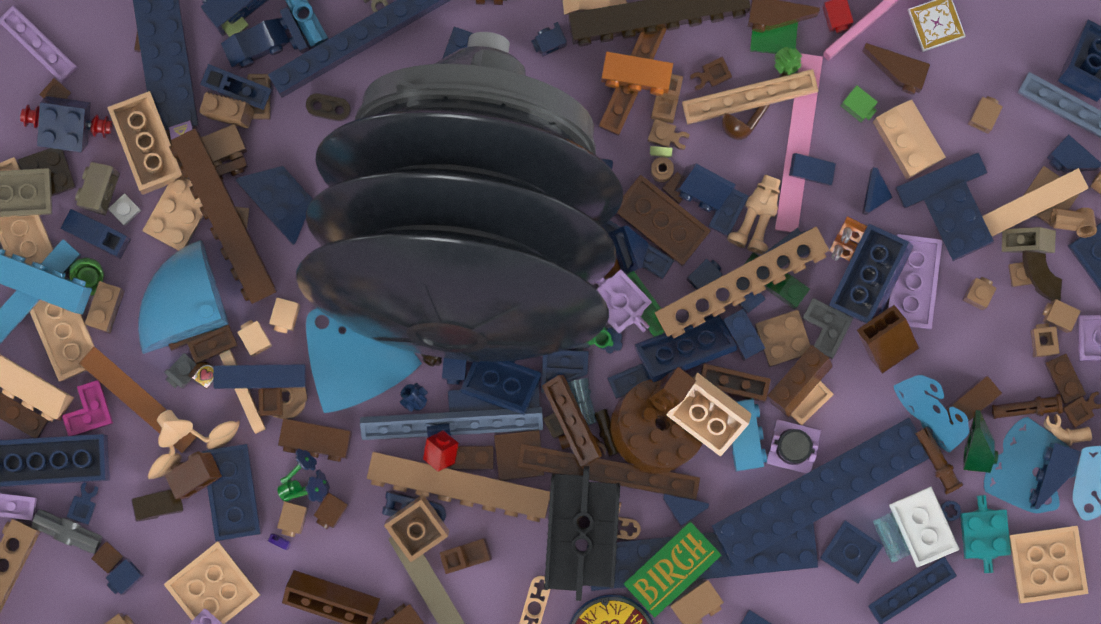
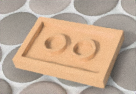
[142,176,203,251]

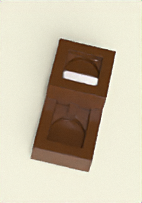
[439,538,492,574]

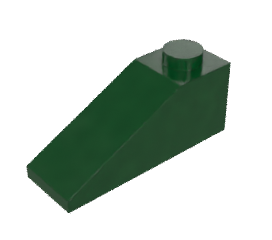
[744,252,810,310]
[963,410,998,473]

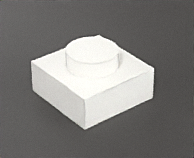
[108,193,141,226]

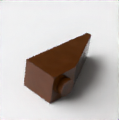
[747,0,820,32]
[862,43,930,94]

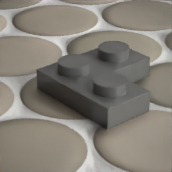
[802,298,853,359]

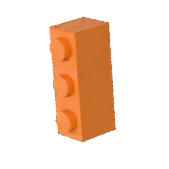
[601,52,673,96]

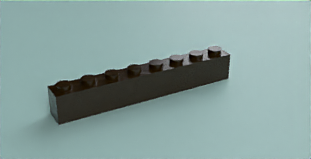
[568,0,751,47]

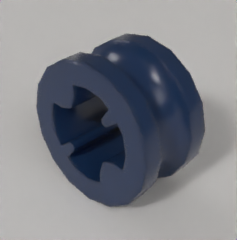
[941,501,961,521]

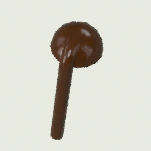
[722,72,788,140]

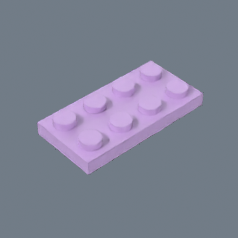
[887,234,942,330]

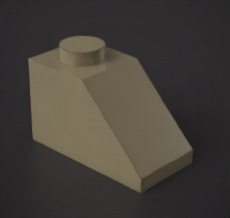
[1002,227,1056,253]

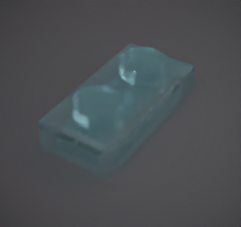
[873,512,911,563]

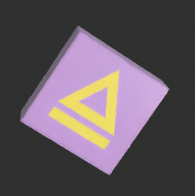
[169,121,193,140]

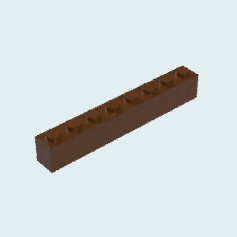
[169,128,277,304]

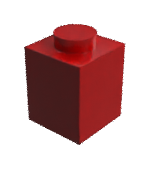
[822,0,854,34]
[423,430,459,472]

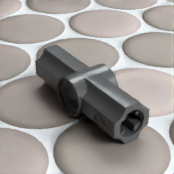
[31,509,103,554]

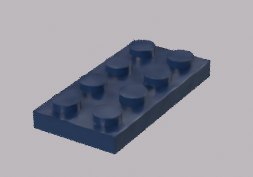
[635,315,737,383]
[202,444,261,541]

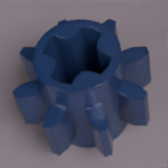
[400,383,428,412]

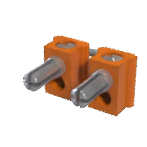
[830,216,867,261]

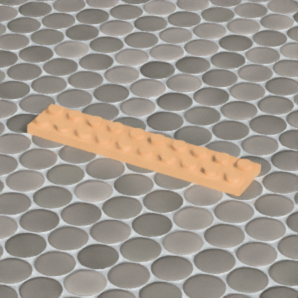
[0,157,94,382]

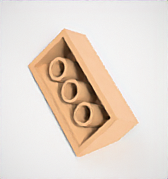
[107,91,182,195]
[0,354,74,422]

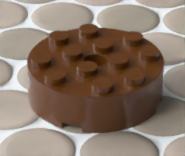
[611,379,703,474]

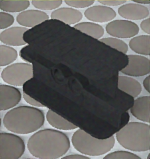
[544,466,620,601]

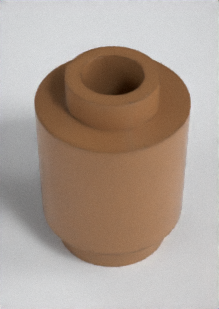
[650,157,674,182]

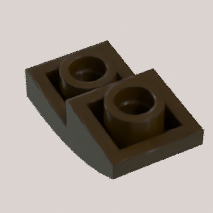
[131,490,184,522]

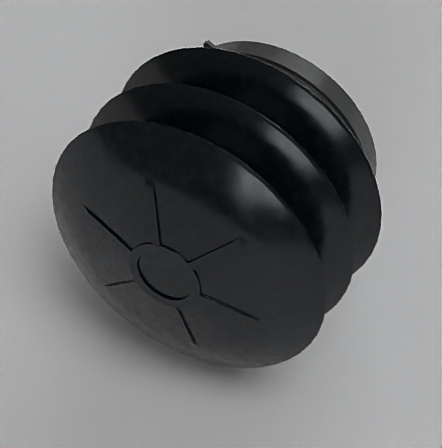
[296,32,623,362]

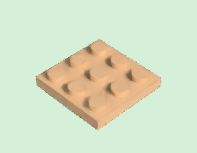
[1009,526,1089,603]
[164,541,261,624]

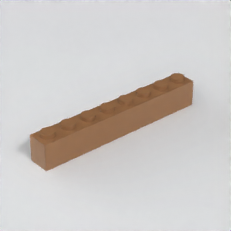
[367,452,550,522]

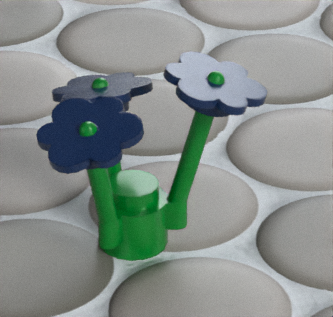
[277,449,330,502]

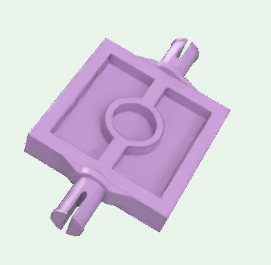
[596,269,652,333]

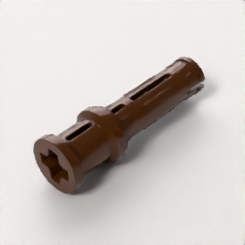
[992,393,1063,419]
[915,426,964,495]

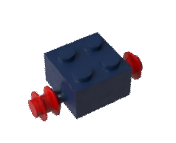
[20,96,112,152]

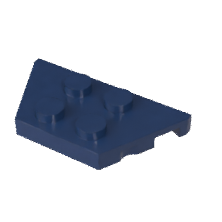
[235,166,313,245]

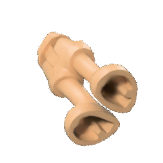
[727,175,781,254]

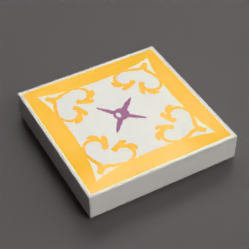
[907,0,965,52]

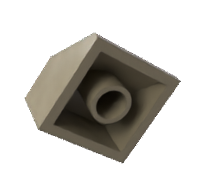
[75,162,120,216]

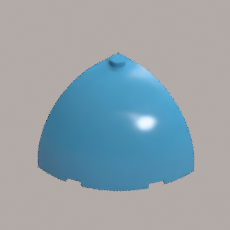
[138,240,230,354]

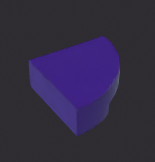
[267,533,291,550]

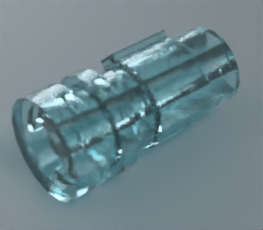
[568,378,596,425]

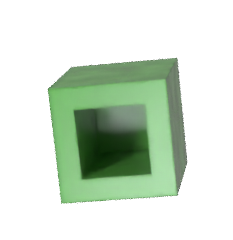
[841,86,878,123]

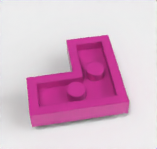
[62,380,113,436]

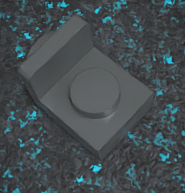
[164,353,197,389]

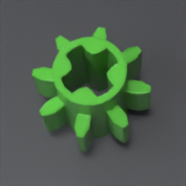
[774,47,802,75]

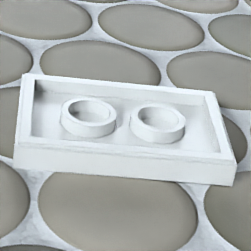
[889,486,959,568]

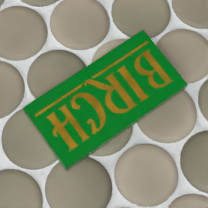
[624,521,722,618]

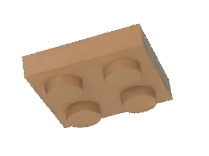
[755,310,811,367]

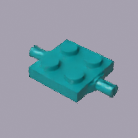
[960,495,1011,573]

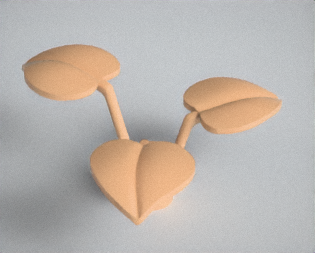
[148,410,240,479]

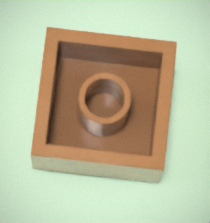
[384,494,450,562]

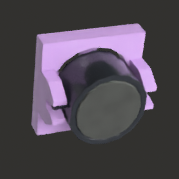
[766,419,821,474]

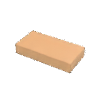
[790,381,834,426]

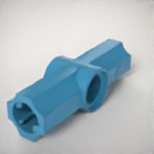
[285,0,328,48]

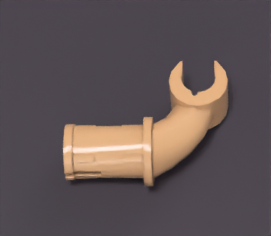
[1044,414,1092,446]

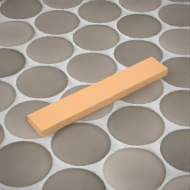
[682,69,819,125]
[982,168,1089,237]

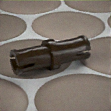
[594,409,619,456]

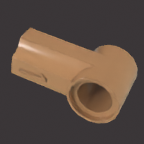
[1049,207,1097,238]

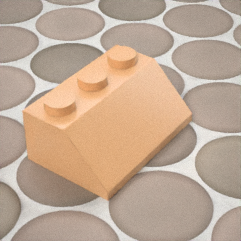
[873,100,946,180]
[666,373,751,456]

